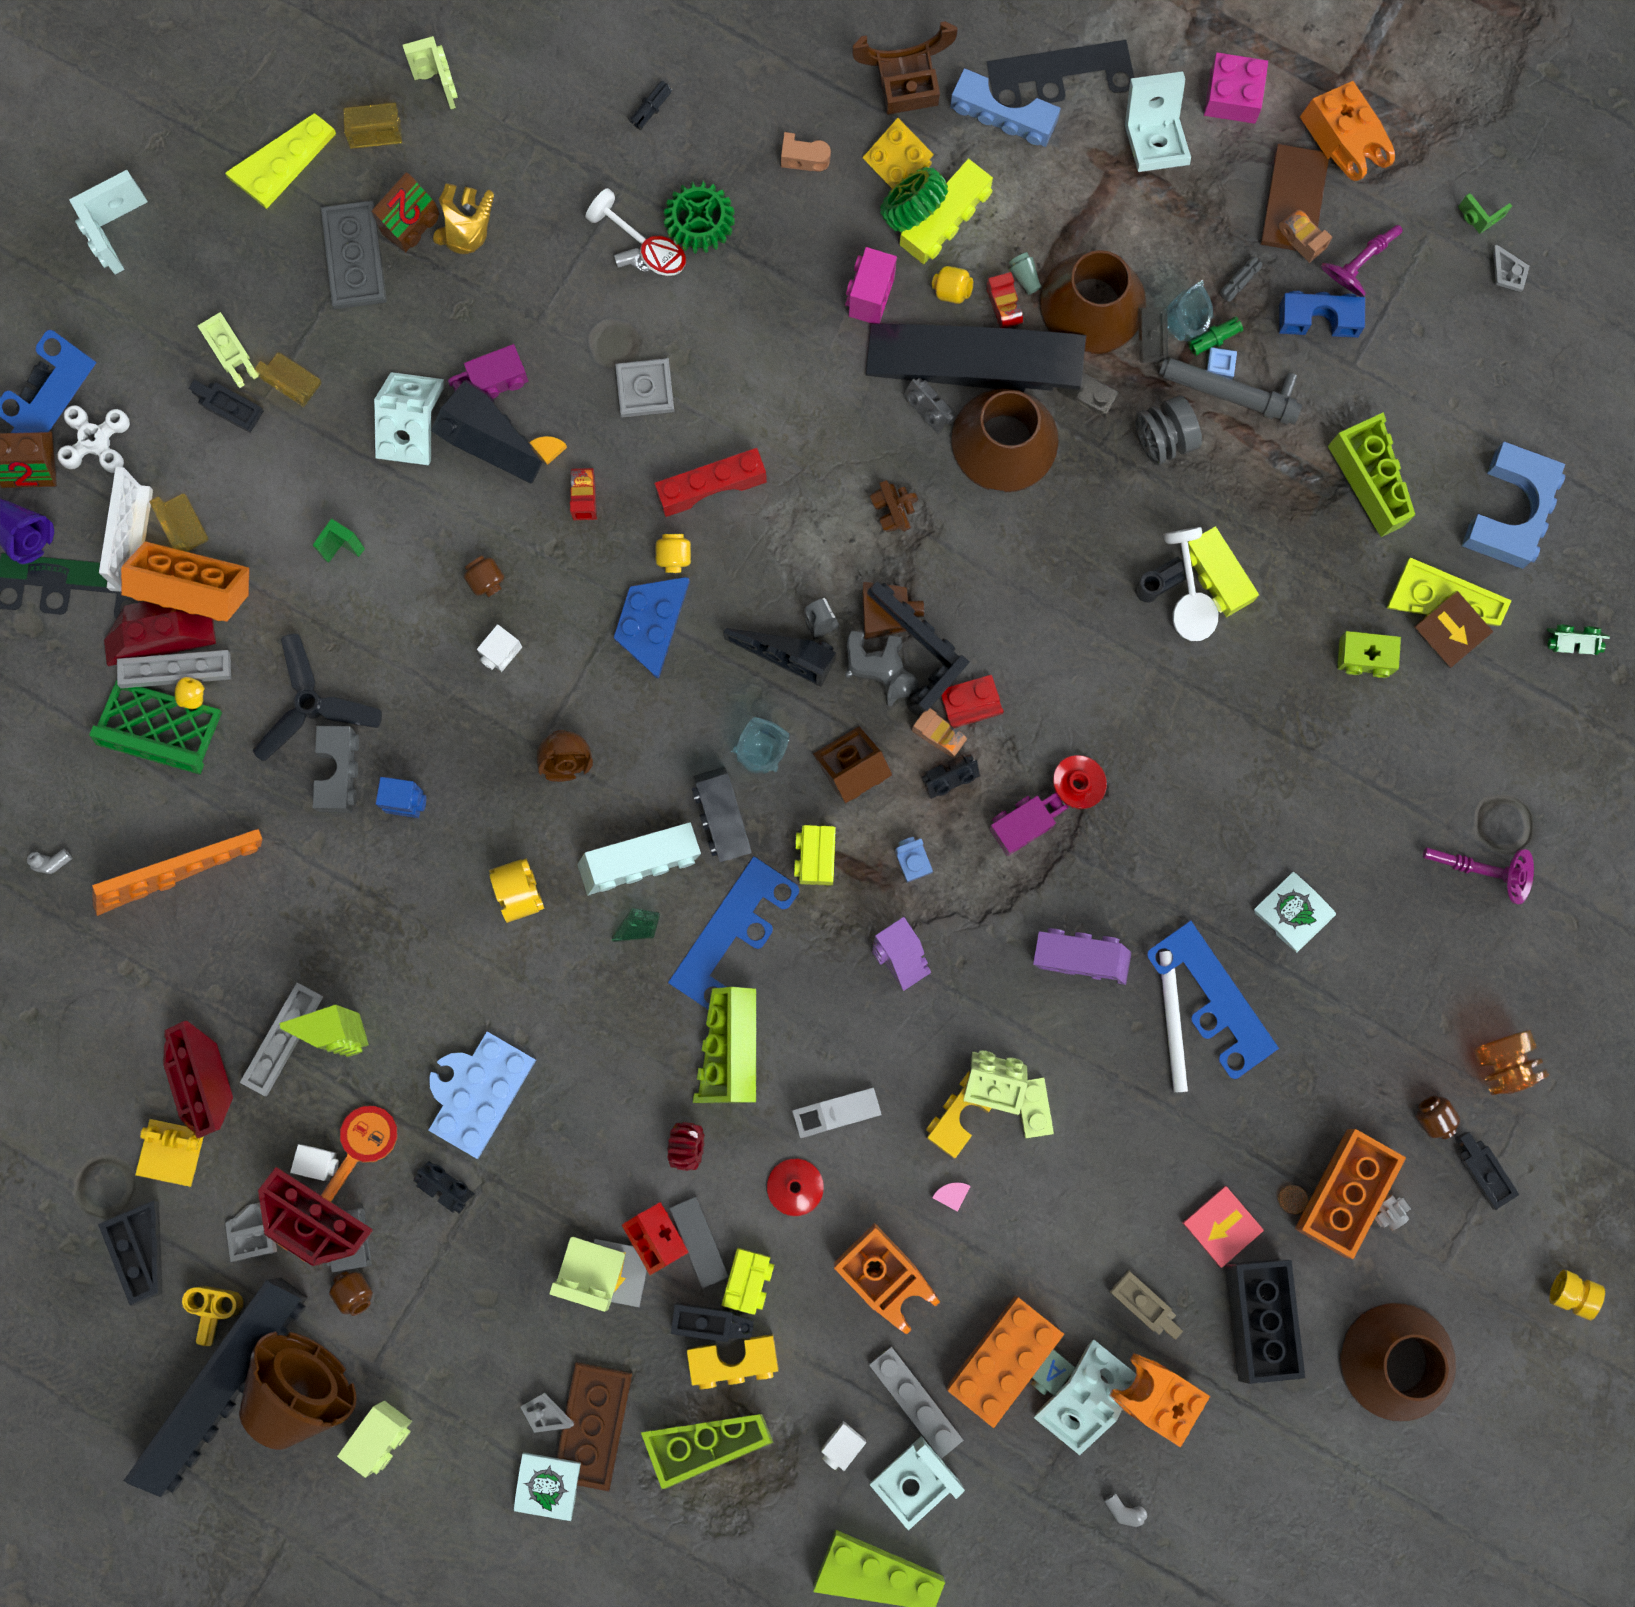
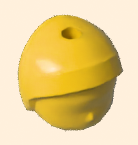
[175,677,205,709]

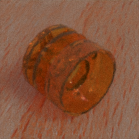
[1473,1030,1549,1095]

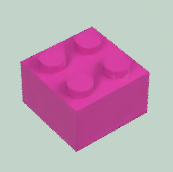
[1204,53,1268,124]
[846,247,897,324]

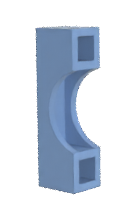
[950,68,1061,147]

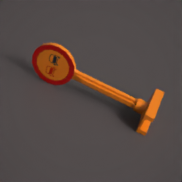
[275,1106,397,1263]

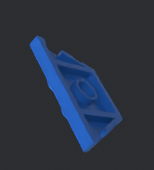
[614,577,690,678]

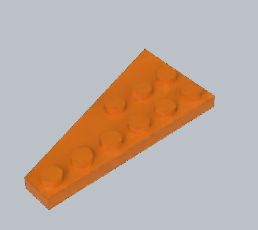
[92,829,262,916]

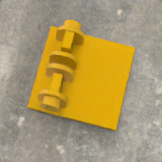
[863,118,934,189]
[135,1119,204,1187]

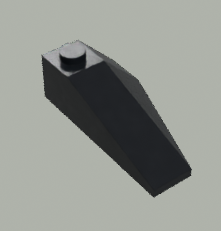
[431,380,544,484]
[723,628,836,687]

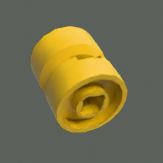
[1549,1269,1605,1321]

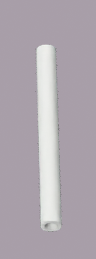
[1159,951,1188,1093]

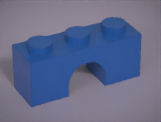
[1279,291,1365,338]

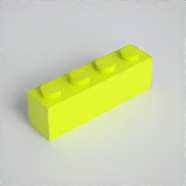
[900,158,993,264]

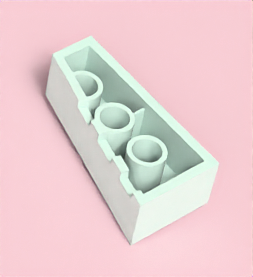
[577,822,701,896]

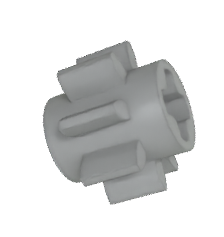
[1375,1194,1411,1231]

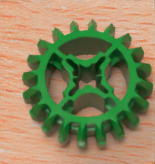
[880,167,948,232]
[664,181,735,254]

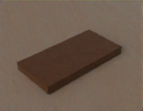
[1260,144,1329,251]
[557,1362,633,1491]

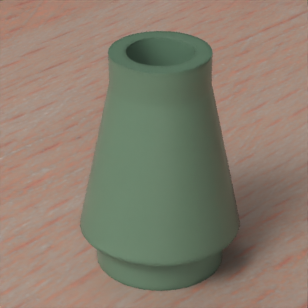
[1009,252,1042,295]

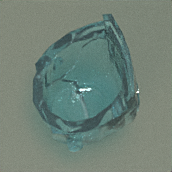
[1163,280,1213,341]
[732,717,790,774]

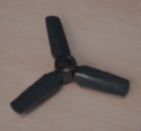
[253,634,382,761]

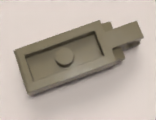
[1109,1270,1183,1340]

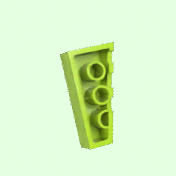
[1328,412,1415,537]
[641,1414,774,1489]
[813,1529,945,1607]

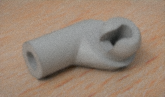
[614,248,650,271]
[27,848,72,874]
[1104,1493,1147,1527]

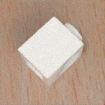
[477,624,522,672]
[290,1145,339,1181]
[821,1421,866,1471]

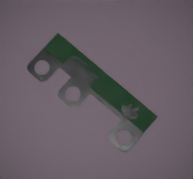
[0,553,144,619]

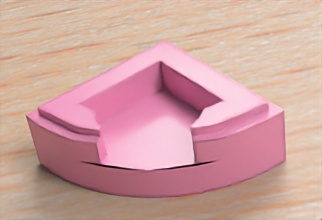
[932,1183,970,1212]

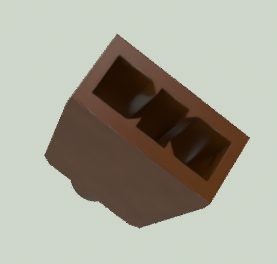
[862,582,924,639]

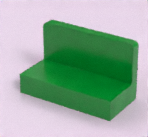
[313,518,365,563]

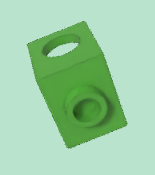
[1458,193,1512,234]

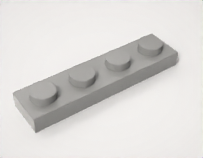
[117,650,231,688]
[240,983,323,1096]
[869,1346,964,1459]

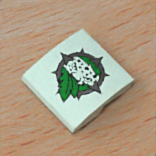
[1254,872,1336,953]
[514,1453,581,1521]

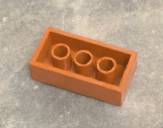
[121,541,249,622]
[1295,1129,1406,1259]
[945,1296,1064,1428]

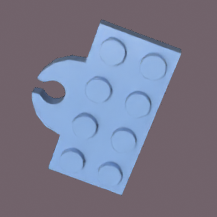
[428,1032,536,1159]

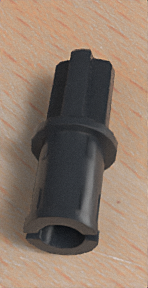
[629,81,672,130]

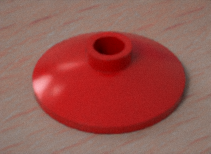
[1053,755,1107,809]
[767,1159,824,1216]

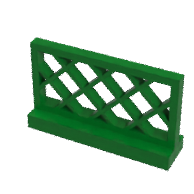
[89,680,222,775]

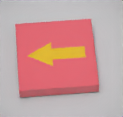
[1182,1186,1264,1268]

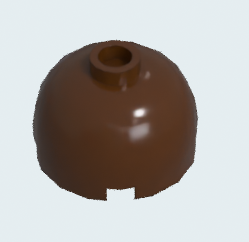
[537,730,593,782]

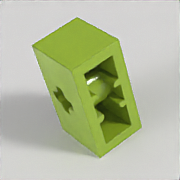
[1337,631,1401,678]

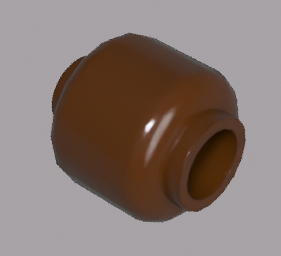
[463,555,504,598]
[1416,1096,1460,1139]
[329,1271,373,1316]

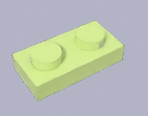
[1020,1078,1054,1138]

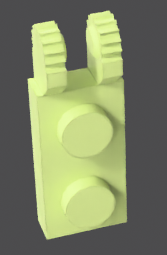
[198,312,259,388]

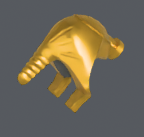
[433,183,494,254]

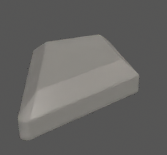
[1493,245,1530,292]
[521,1393,574,1433]

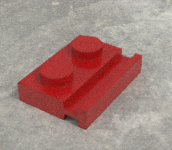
[940,675,1004,728]

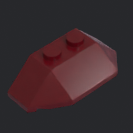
[104,601,216,667]
[163,1021,233,1139]
[258,1167,373,1266]

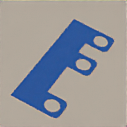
[0,330,97,433]
[668,857,799,1010]
[1148,921,1279,1079]

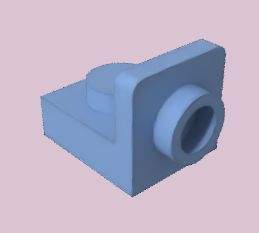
[895,837,933,883]

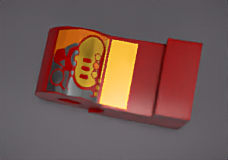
[986,272,1023,328]
[570,468,597,520]

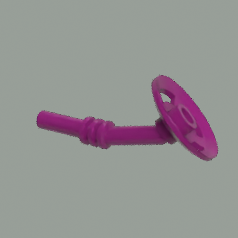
[1321,225,1403,297]
[1423,847,1534,904]

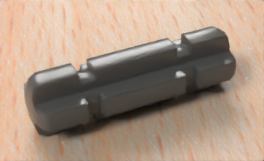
[1220,256,1263,301]

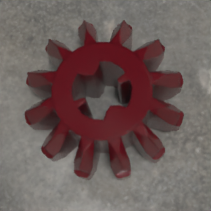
[667,1122,705,1171]

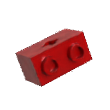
[622,1202,689,1275]

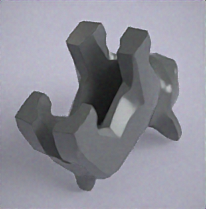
[845,631,918,706]

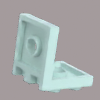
[1125,72,1191,172]
[69,170,147,274]
[374,372,444,465]
[1034,1340,1136,1455]
[869,1436,965,1531]

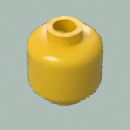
[932,266,973,304]
[655,534,691,573]

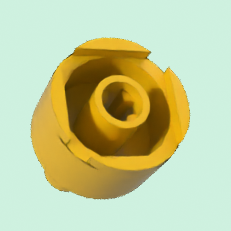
[489,858,544,923]

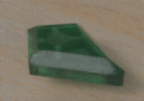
[612,908,660,942]

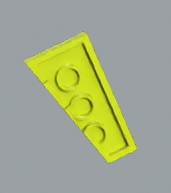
[225,113,336,209]
[1387,558,1512,626]

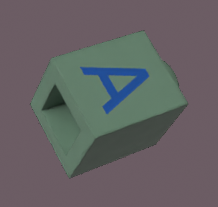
[1031,1350,1075,1396]

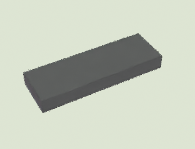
[670,1197,729,1288]

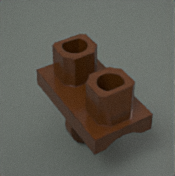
[870,480,918,532]

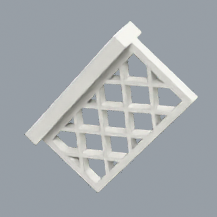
[99,467,153,592]

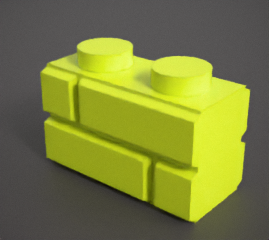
[794,825,836,885]
[722,1248,774,1315]

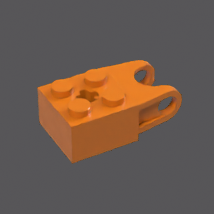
[1300,81,1395,181]
[834,1223,940,1334]
[1109,1353,1210,1447]

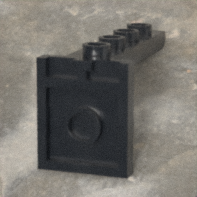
[867,581,970,716]

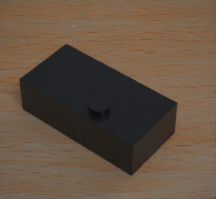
[1225,1259,1305,1384]

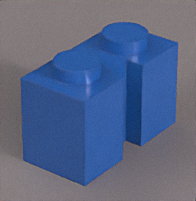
[376,777,426,818]

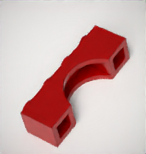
[655,448,767,517]

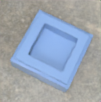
[1206,347,1237,379]

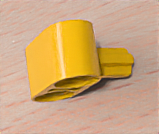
[182,1286,244,1346]

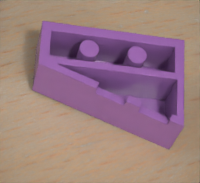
[872,917,931,991]
[1033,928,1131,985]

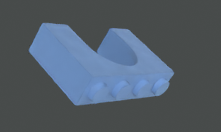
[1462,442,1565,569]

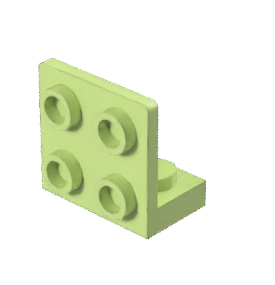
[403,36,458,109]
[963,1051,1028,1115]
[550,1237,625,1312]

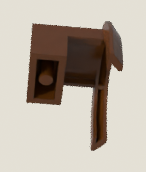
[852,21,958,115]

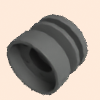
[1135,395,1202,465]

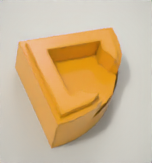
[529,436,567,465]

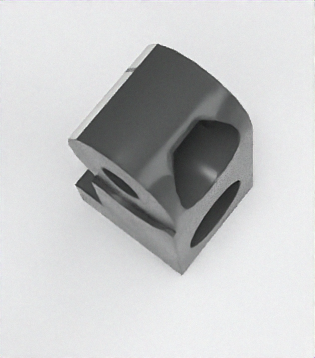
[804,598,839,639]

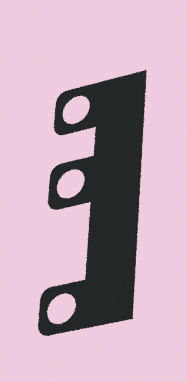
[987,40,1134,108]

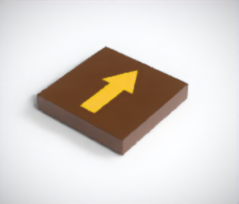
[1414,591,1493,668]

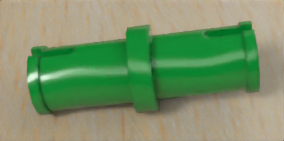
[1188,316,1243,356]

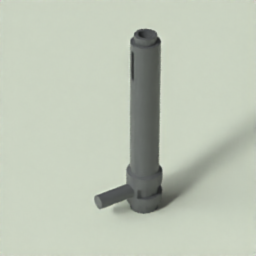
[1159,358,1303,425]

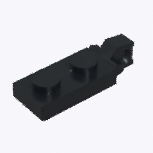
[188,380,264,433]
[1455,1132,1519,1210]

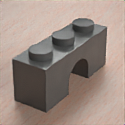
[313,726,359,813]

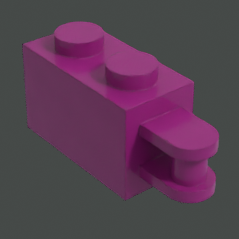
[448,344,529,399]
[989,793,1069,857]

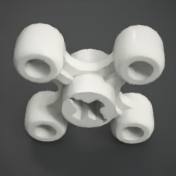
[57,405,130,473]

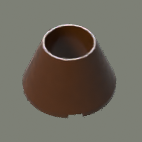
[1040,250,1146,354]
[951,389,1059,492]
[1340,1303,1456,1421]
[239,1332,356,1450]

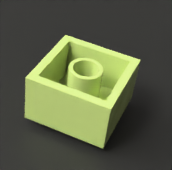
[337,1401,412,1478]

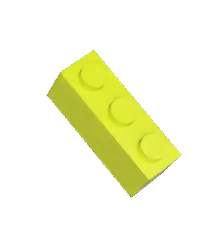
[1188,526,1259,618]

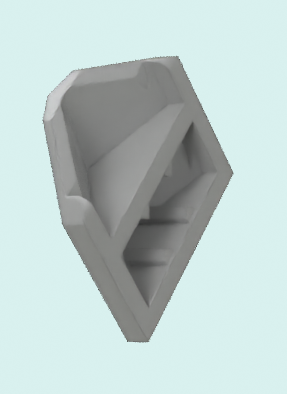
[225,1202,277,1262]

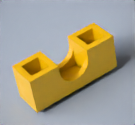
[926,1071,992,1159]
[687,1334,779,1389]

